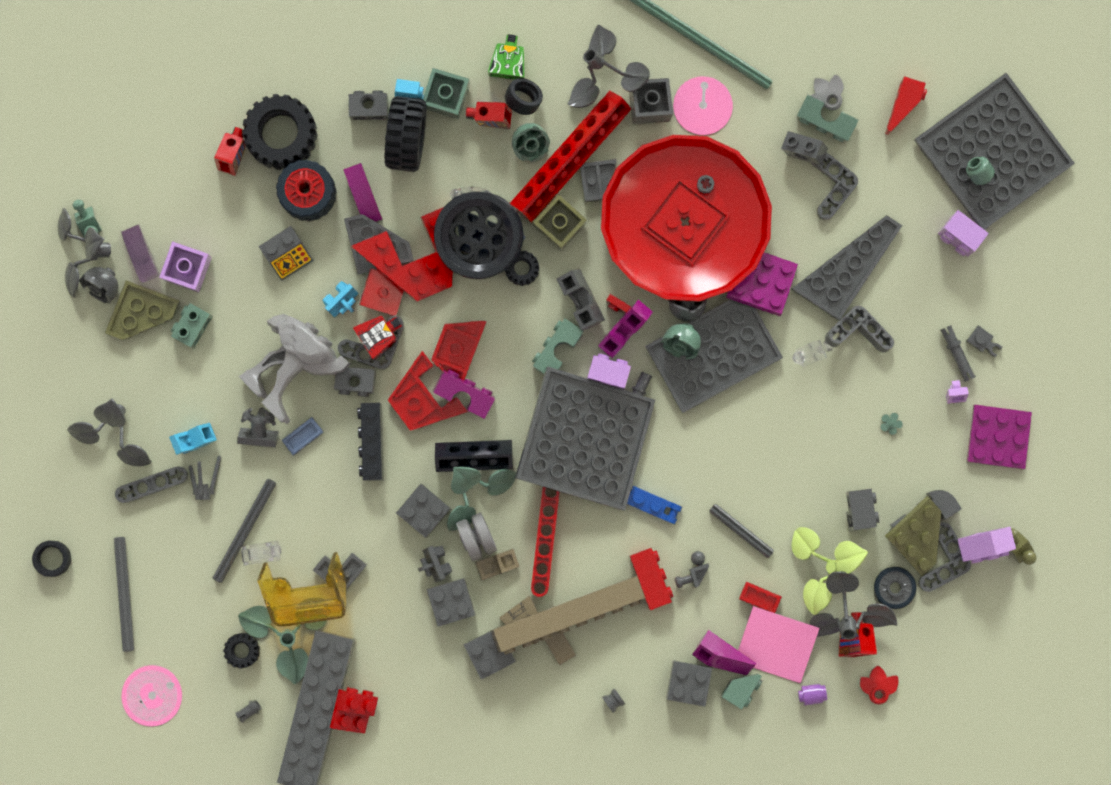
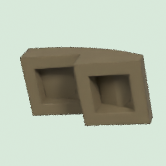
[475,549,520,581]

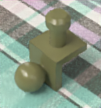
[1011,528,1037,565]

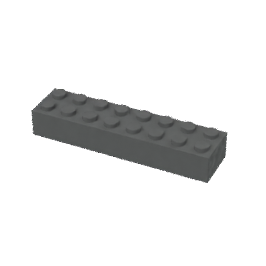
[277,630,355,785]

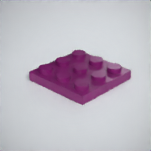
[726,252,798,317]
[967,405,1032,469]

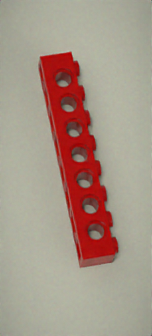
[510,90,632,223]

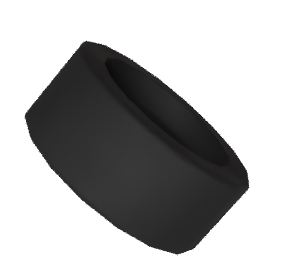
[505,78,543,115]
[32,540,71,577]

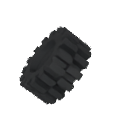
[505,250,539,286]
[223,633,260,669]

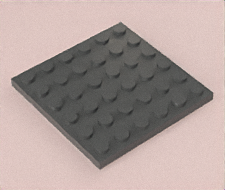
[914,73,1075,230]
[515,367,655,511]

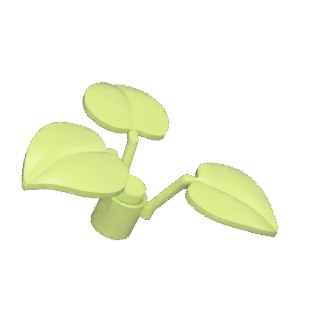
[791,527,868,615]

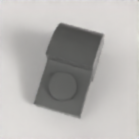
[916,490,962,520]

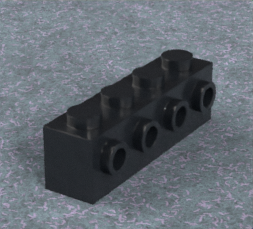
[357,403,384,481]

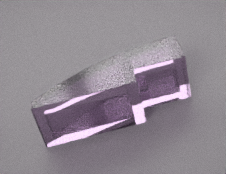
[121,224,160,283]

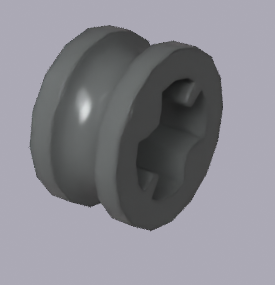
[697,175,714,193]

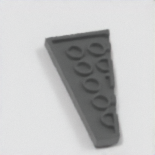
[791,215,903,321]

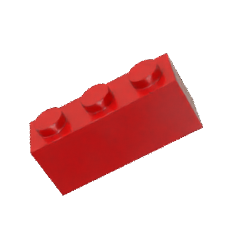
[630,548,674,610]

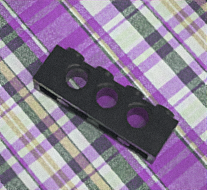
[435,440,513,472]

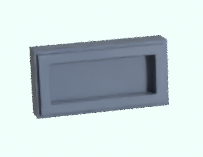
[281,417,324,456]

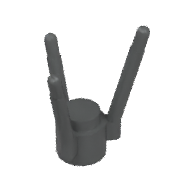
[189,456,221,500]

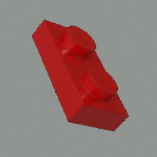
[606,294,631,314]

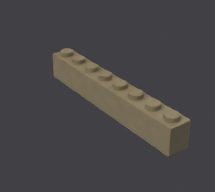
[490,576,645,655]

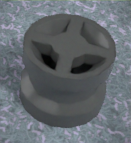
[602,688,625,713]

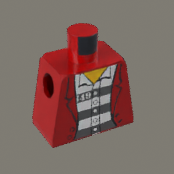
[353,316,402,360]

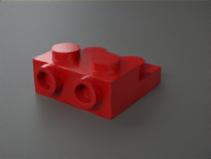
[330,687,378,734]

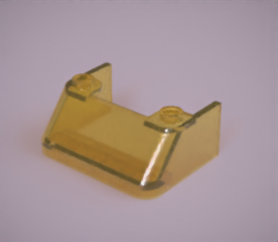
[257,552,347,627]

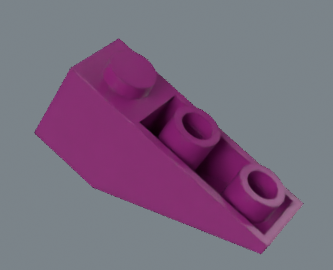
[692,630,756,676]

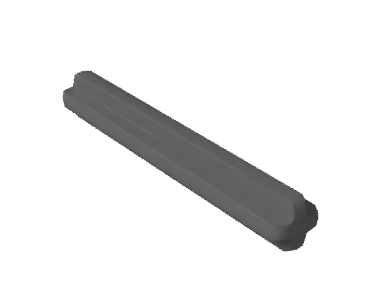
[709,504,774,558]

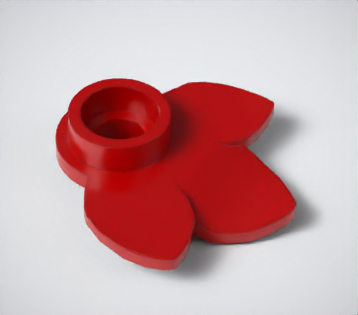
[860,665,899,705]

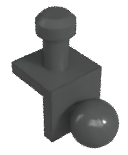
[674,551,709,588]

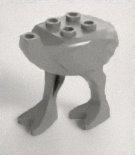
[239,314,350,424]

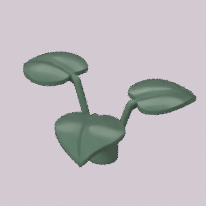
[447,467,516,531]
[238,598,329,684]

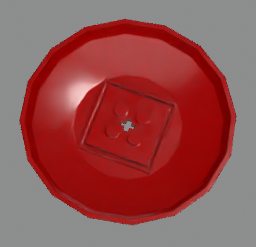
[601,135,772,301]

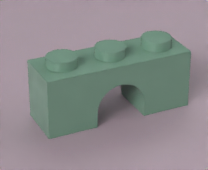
[797,94,859,142]
[532,318,584,374]

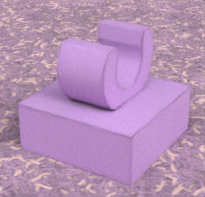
[946,380,969,404]

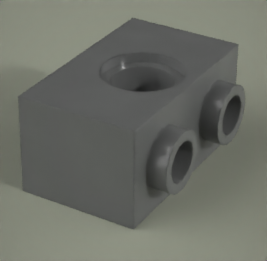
[348,90,388,120]
[781,131,828,166]
[334,367,376,397]

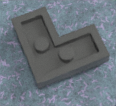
[313,553,367,595]

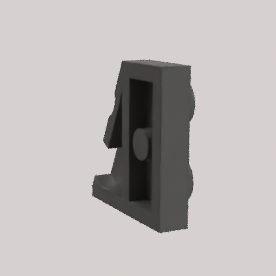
[580,159,616,202]

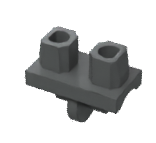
[418,546,452,582]

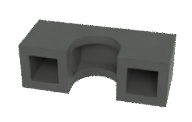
[557,269,605,330]

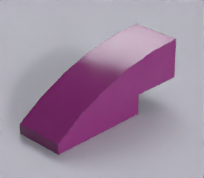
[343,163,383,222]

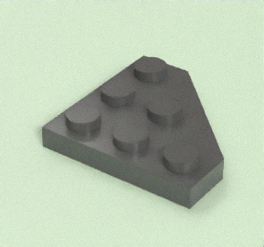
[344,214,414,275]

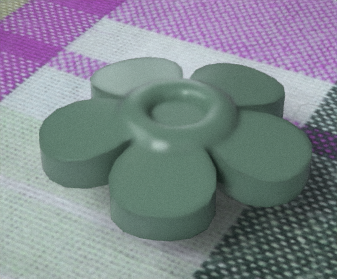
[881,413,903,435]

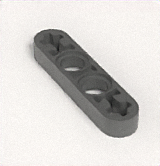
[115,466,188,503]

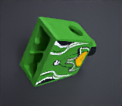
[488,34,525,80]

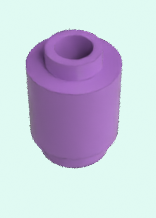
[798,684,827,706]

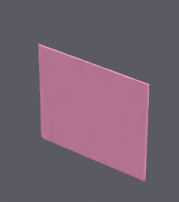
[738,606,820,683]

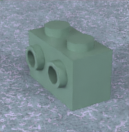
[171,303,213,349]

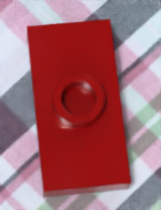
[739,581,782,613]

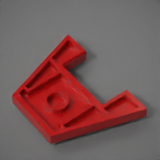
[388,351,468,431]

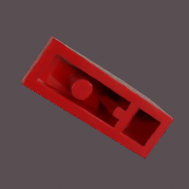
[885,76,927,135]

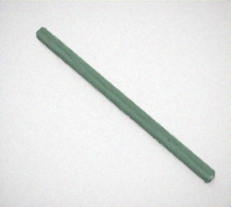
[630,0,773,89]

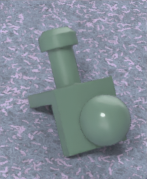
[72,199,102,238]

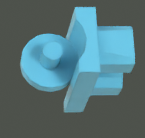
[322,281,359,318]

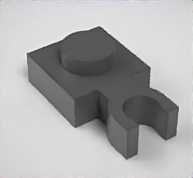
[966,325,1003,358]

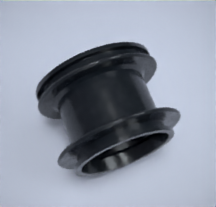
[434,191,524,279]

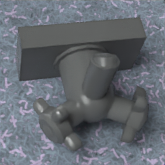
[237,407,279,448]

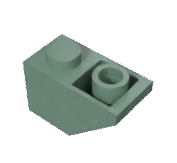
[721,673,763,709]

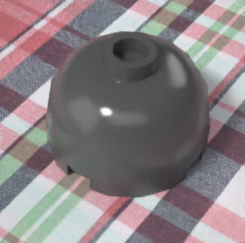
[79,267,119,303]
[668,299,707,321]

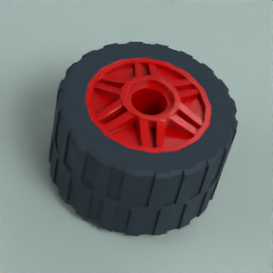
[276,160,337,221]

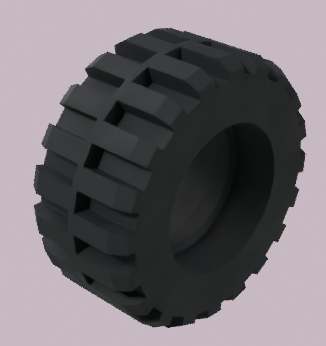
[242,94,318,170]
[384,96,427,172]

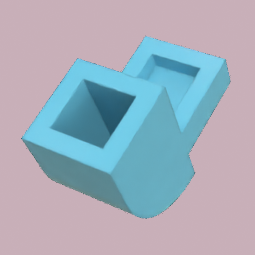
[169,423,217,455]

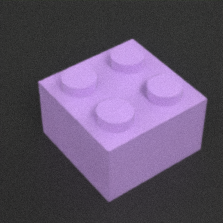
[938,210,989,257]
[159,241,212,292]
[587,354,631,390]
[958,526,1016,564]

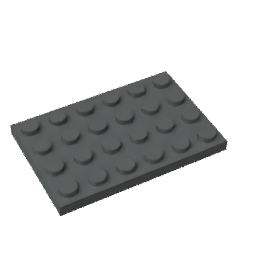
[645,299,783,413]

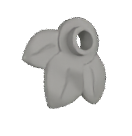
[811,74,844,110]

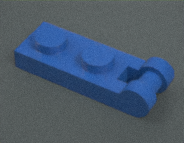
[627,486,682,525]

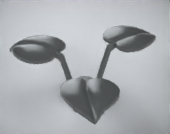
[567,24,650,108]
[58,208,111,298]
[67,398,152,466]
[809,571,897,640]

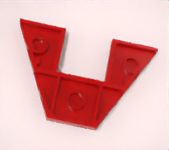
[351,207,453,302]

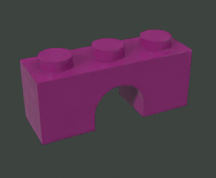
[598,299,653,358]
[433,369,495,419]

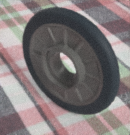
[874,567,916,609]

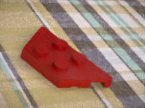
[431,320,487,381]

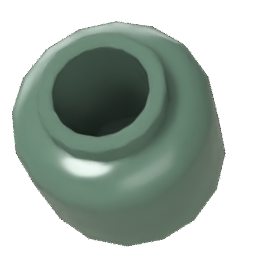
[966,157,995,185]

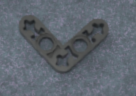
[811,153,858,220]
[825,306,894,353]
[338,316,404,369]
[918,522,971,592]

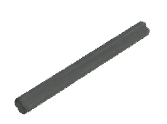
[213,479,276,583]
[114,537,134,652]

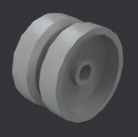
[456,512,498,561]

